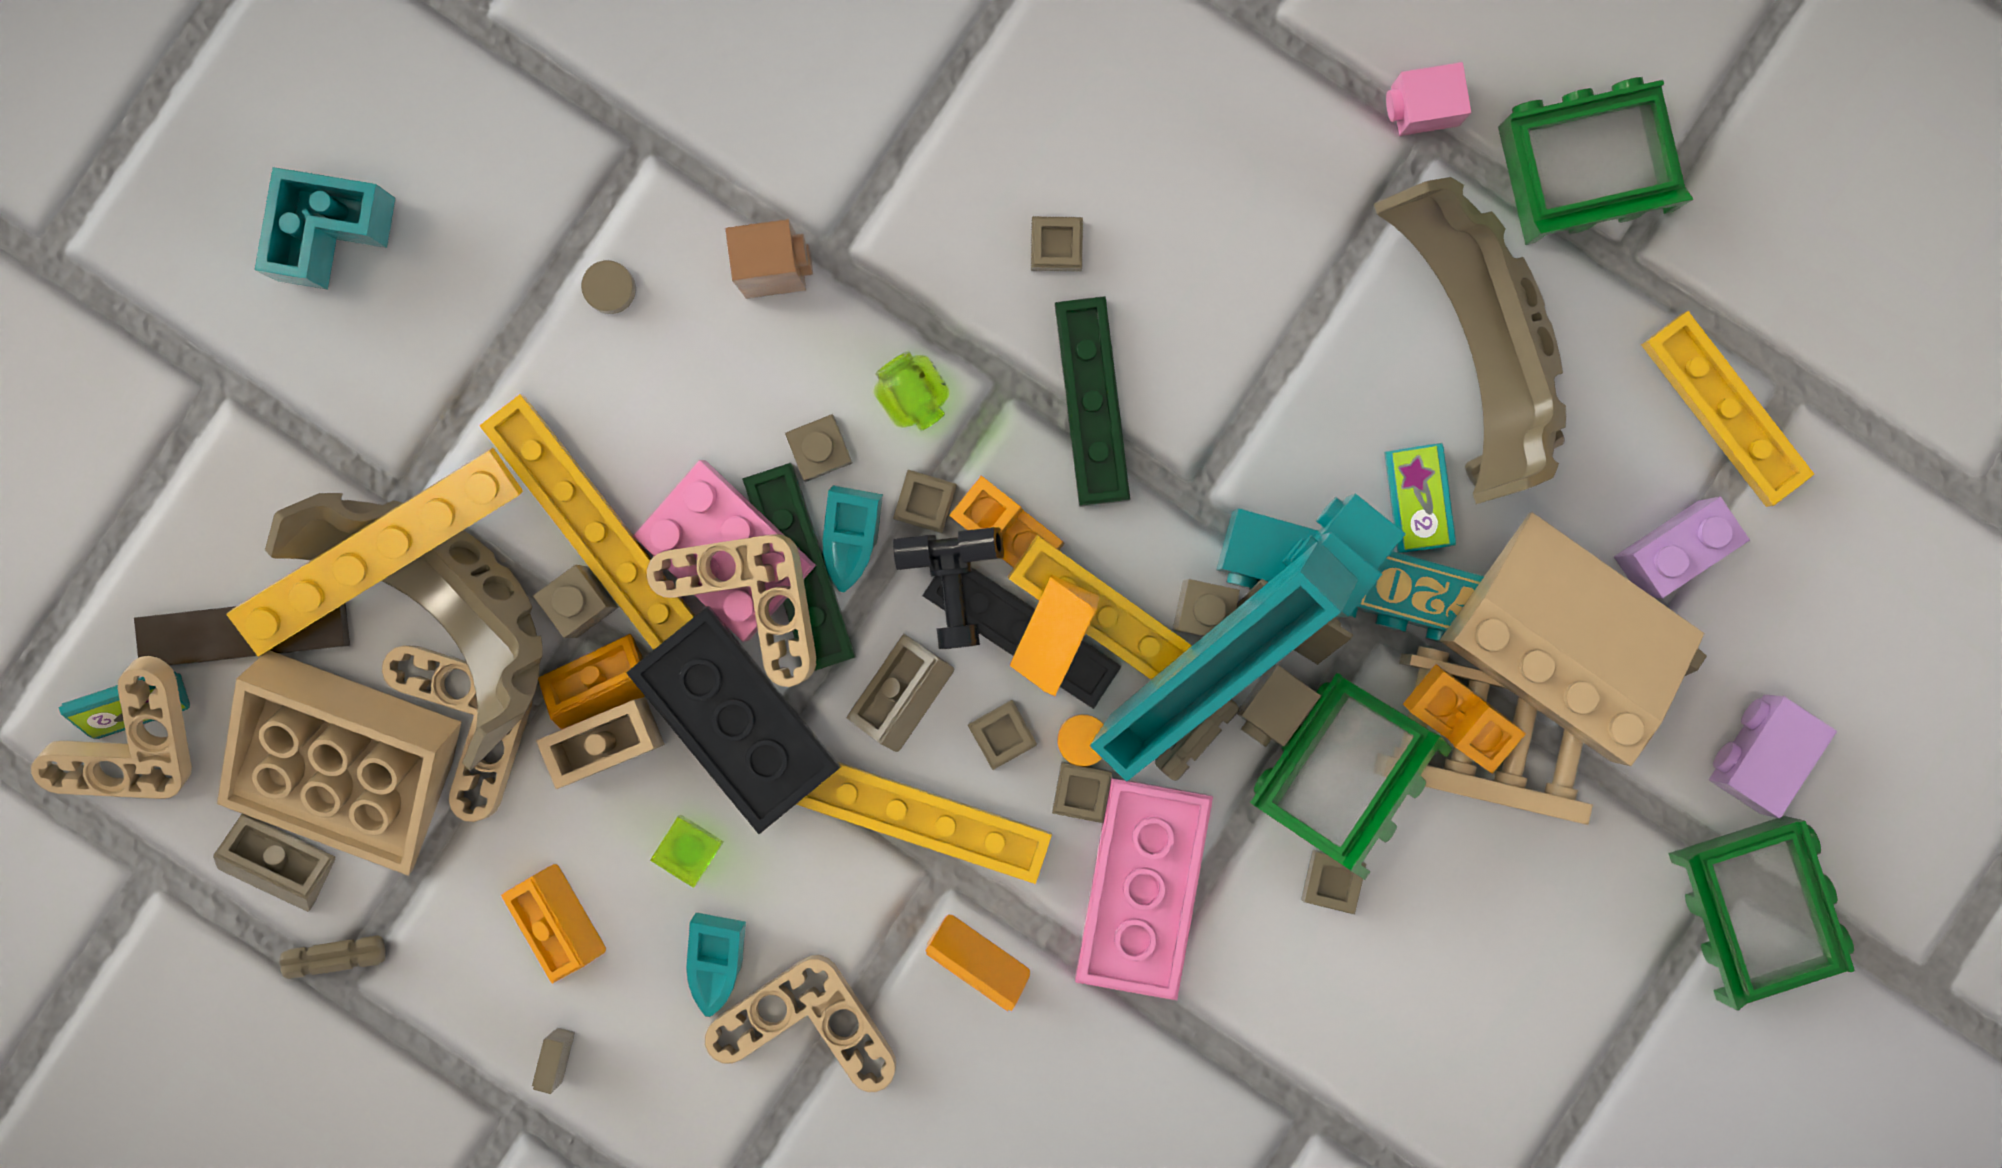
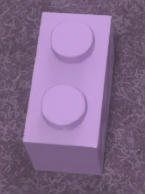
[1614,496,1750,599]
[1709,695,1837,819]

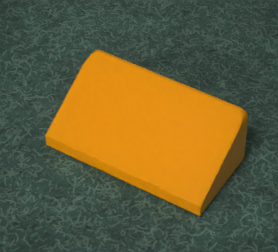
[1010,575,1099,696]
[538,634,645,730]
[501,864,606,984]
[925,914,1030,1012]

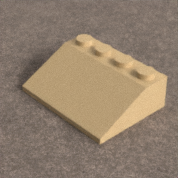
[1439,512,1705,766]
[217,650,462,876]

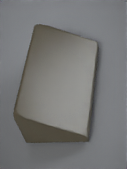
[846,633,954,752]
[213,814,335,912]

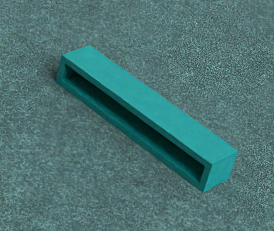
[1089,541,1358,782]

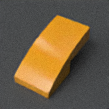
[949,475,1065,568]
[1403,664,1526,774]

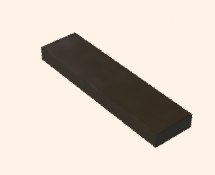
[134,603,350,666]

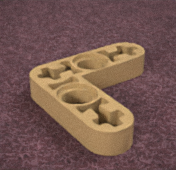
[647,534,816,687]
[382,646,532,822]
[31,656,192,799]
[705,955,896,1092]

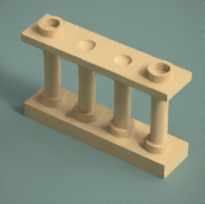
[1374,646,1593,825]

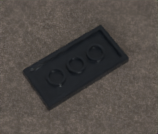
[626,606,841,834]

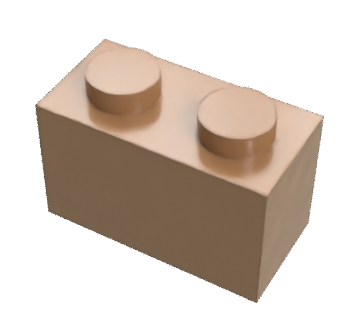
[725,219,813,299]

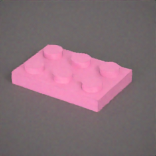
[633,460,816,642]

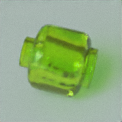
[873,351,950,431]

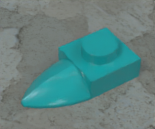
[823,485,883,593]
[686,912,746,1017]

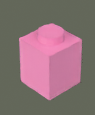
[1386,62,1471,136]

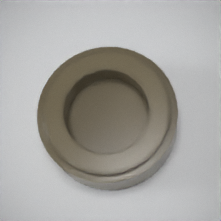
[581,260,636,314]

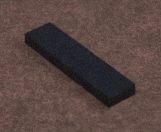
[922,568,1122,709]

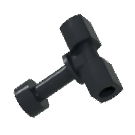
[893,527,1004,649]

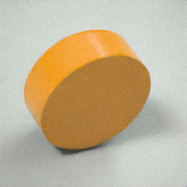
[1057,714,1104,766]

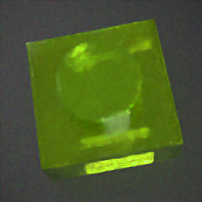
[650,815,724,888]

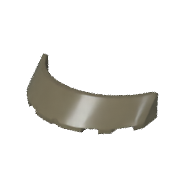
[1374,177,1566,504]
[265,493,543,771]

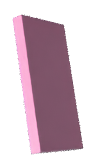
[1075,777,1213,1001]

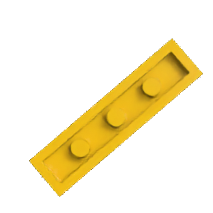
[1641,311,1815,507]
[1007,535,1192,680]

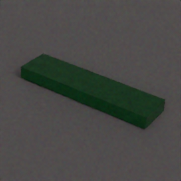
[1054,296,1130,507]
[742,463,856,671]

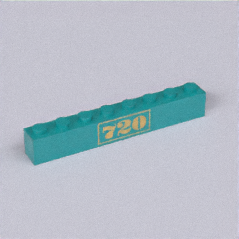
[1216,508,1484,643]

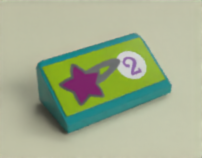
[1384,443,1456,553]
[58,671,190,739]

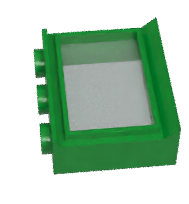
[1498,77,1694,245]
[1250,673,1452,880]
[1668,816,1855,1011]

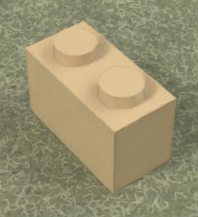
[536,698,665,789]

